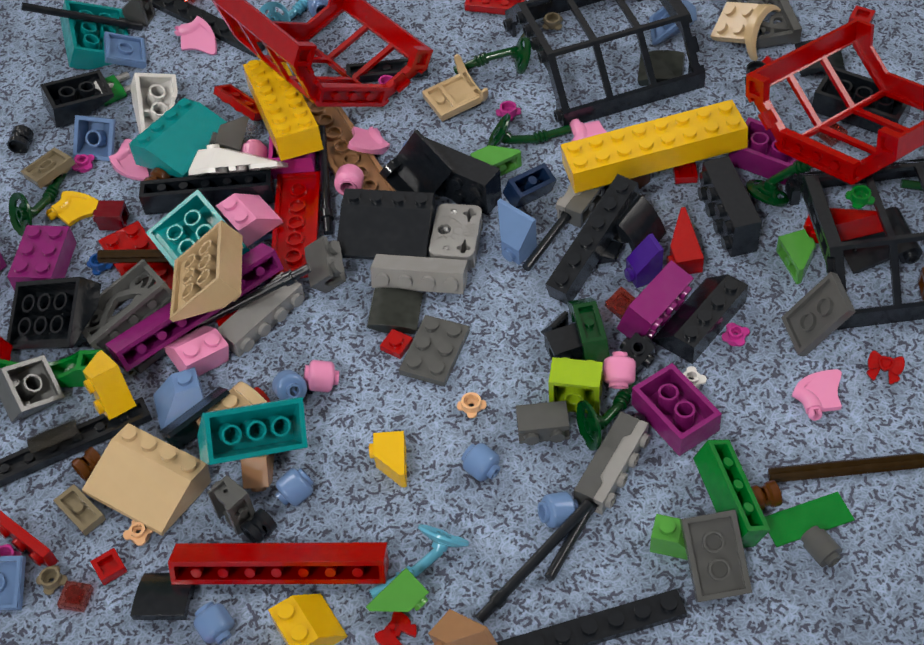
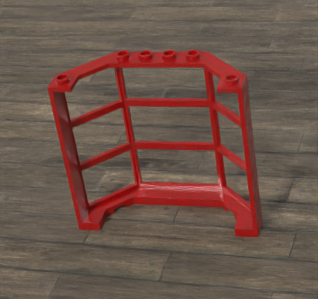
[212,0,433,107]
[746,18,924,185]

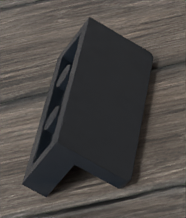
[159,387,230,449]

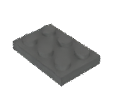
[781,272,856,357]
[399,315,470,387]
[680,510,753,602]

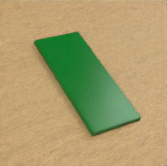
[765,491,855,547]

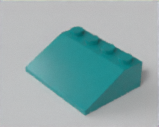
[60,0,128,70]
[129,98,227,178]
[145,189,250,268]

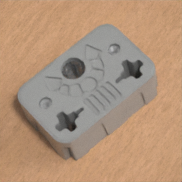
[429,204,483,271]

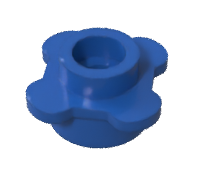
[87,253,113,275]

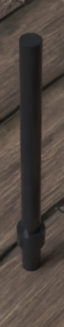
[21,2,143,31]
[318,125,334,235]
[188,263,312,333]
[475,499,593,624]

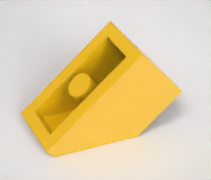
[369,431,407,487]

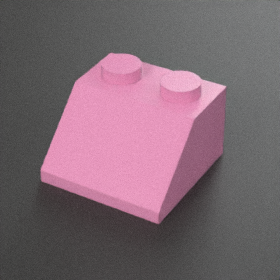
[216,193,283,247]
[163,325,229,376]

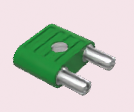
[103,71,131,106]

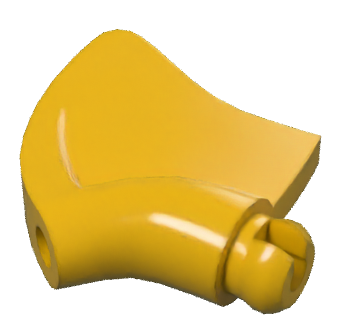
[46,191,99,226]

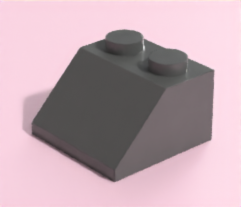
[0,355,65,423]

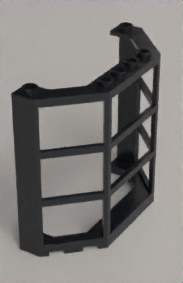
[503,0,706,126]
[785,158,924,330]

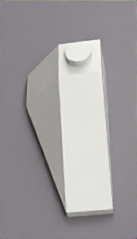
[131,73,178,134]
[189,144,288,176]

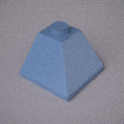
[649,0,697,45]
[73,115,116,161]
[497,198,537,265]
[153,367,205,430]

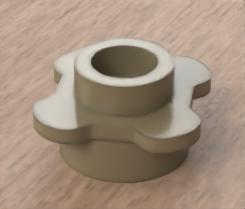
[542,12,563,30]
[36,565,68,595]

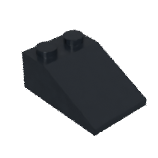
[40,70,114,128]

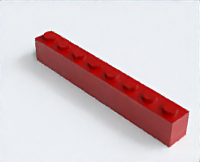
[168,542,389,585]

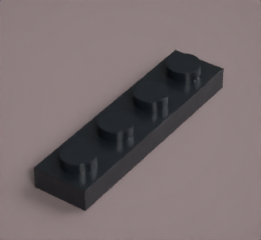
[346,58,428,83]

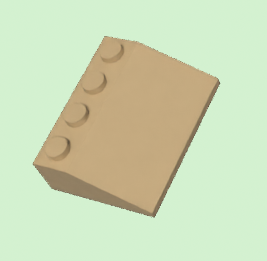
[169,220,243,322]
[82,423,211,536]

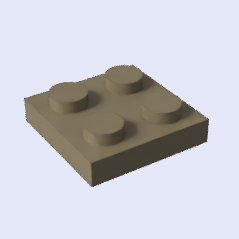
[20,147,76,188]

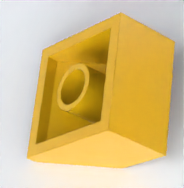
[83,350,136,420]
[268,593,348,645]

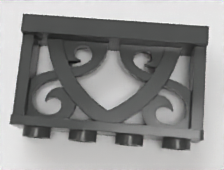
[727,0,802,49]
[82,259,172,355]

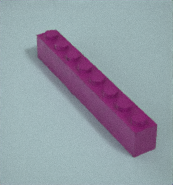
[105,243,284,372]

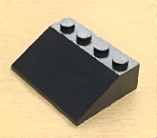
[337,188,436,260]
[6,277,101,351]

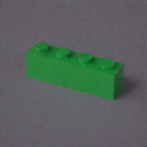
[693,440,770,548]

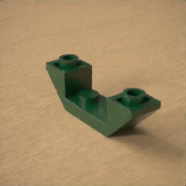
[567,297,610,362]

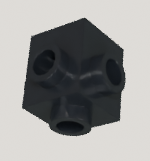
[619,332,656,375]

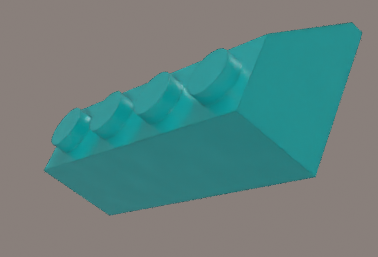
[198,397,308,465]

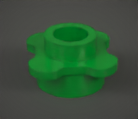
[845,185,875,209]

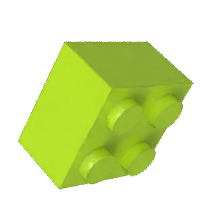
[548,357,603,415]

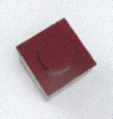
[93,200,129,231]

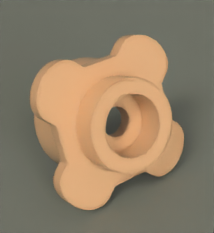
[457,392,487,418]
[123,520,154,546]

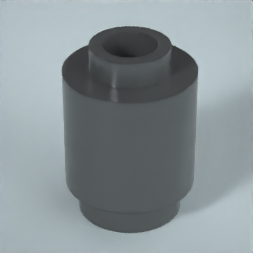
[801,526,842,567]

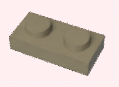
[53,484,106,536]

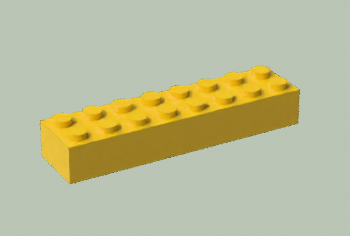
[243,54,323,161]
[560,99,748,193]

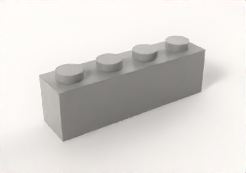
[370,254,468,294]
[217,272,305,357]

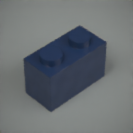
[503,163,557,208]

